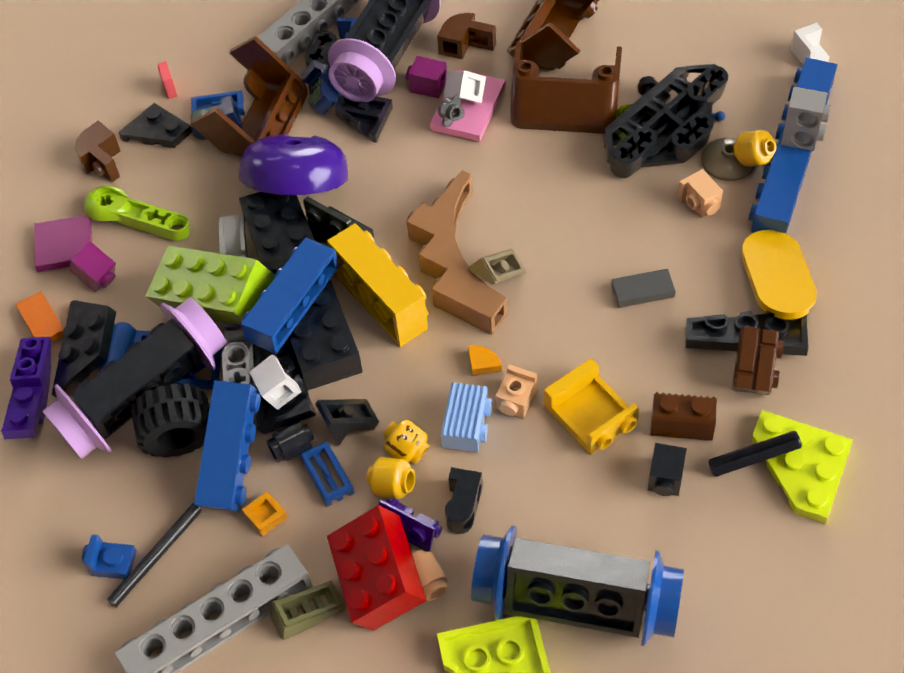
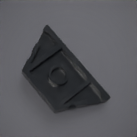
[51,300,116,398]

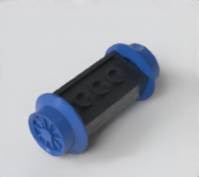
[471,526,684,646]

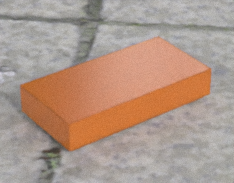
[16,291,64,343]

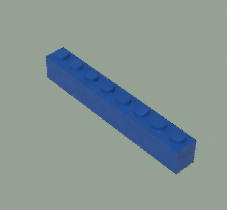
[748,57,838,234]

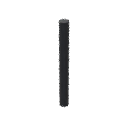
[107,503,202,608]

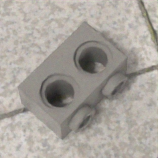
[781,87,831,151]

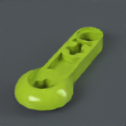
[84,185,191,241]

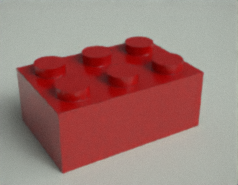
[327,505,427,631]

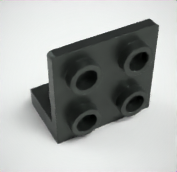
[303,196,374,244]

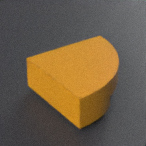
[468,345,502,375]

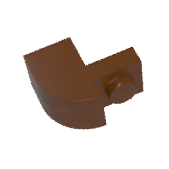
[437,13,496,60]
[75,120,121,182]

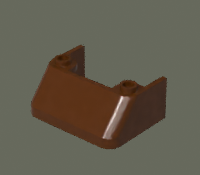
[507,0,599,70]
[190,36,308,156]
[510,41,622,134]

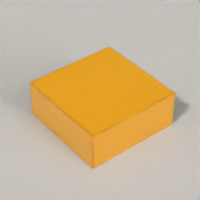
[242,491,288,536]

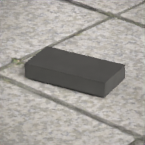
[611,268,676,308]

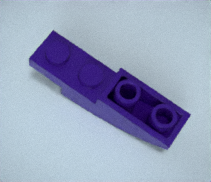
[1,337,51,440]

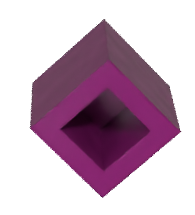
[406,56,447,98]
[70,242,116,292]

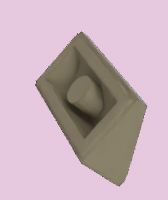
[468,249,526,285]

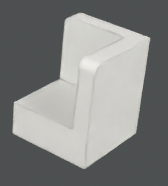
[791,23,829,65]
[443,71,486,103]
[249,355,302,410]

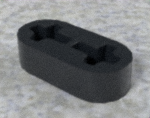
[305,31,337,67]

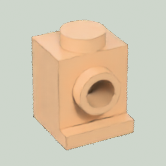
[678,169,723,218]
[495,364,537,418]

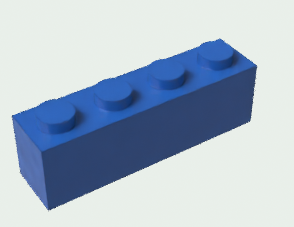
[241,237,339,354]
[194,380,261,512]

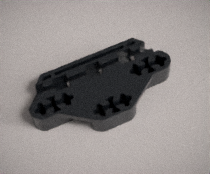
[603,64,728,178]

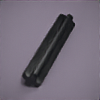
[708,431,802,477]

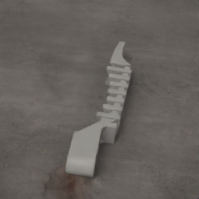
[219,214,255,387]

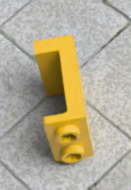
[544,358,639,455]

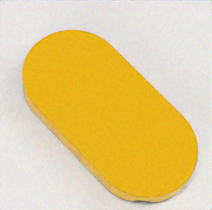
[741,230,817,320]

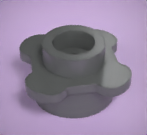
[438,96,464,127]

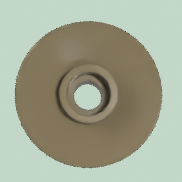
[701,138,755,181]

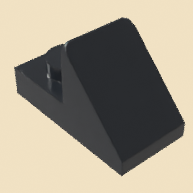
[316,399,379,445]

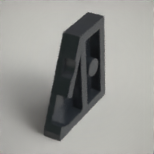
[334,95,393,143]
[118,103,192,148]

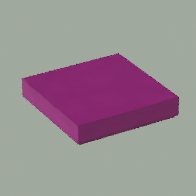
[34,215,92,272]

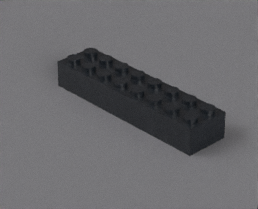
[239,192,363,390]

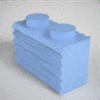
[440,382,493,452]

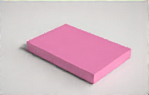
[430,69,505,142]

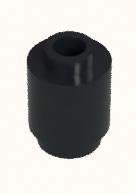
[266,421,315,463]

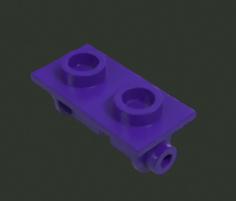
[379,499,443,552]

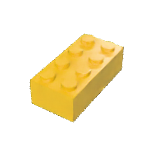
[327,223,429,347]

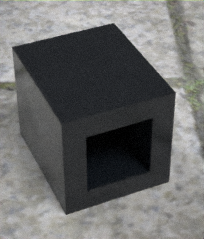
[647,443,687,496]

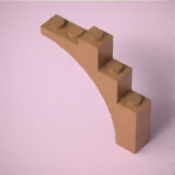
[406,170,507,335]

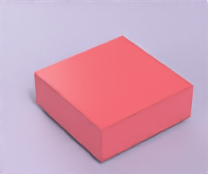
[157,61,177,99]

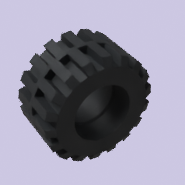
[131,384,210,457]

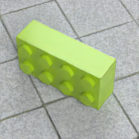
[145,245,275,325]

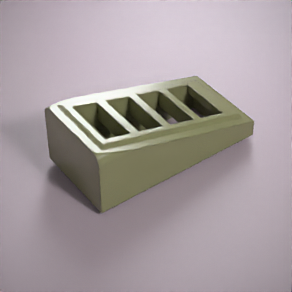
[270,580,345,640]

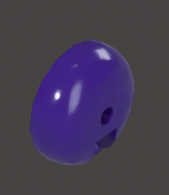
[239,134,348,195]

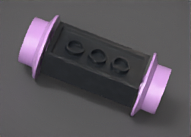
[328,0,441,102]
[42,298,227,459]

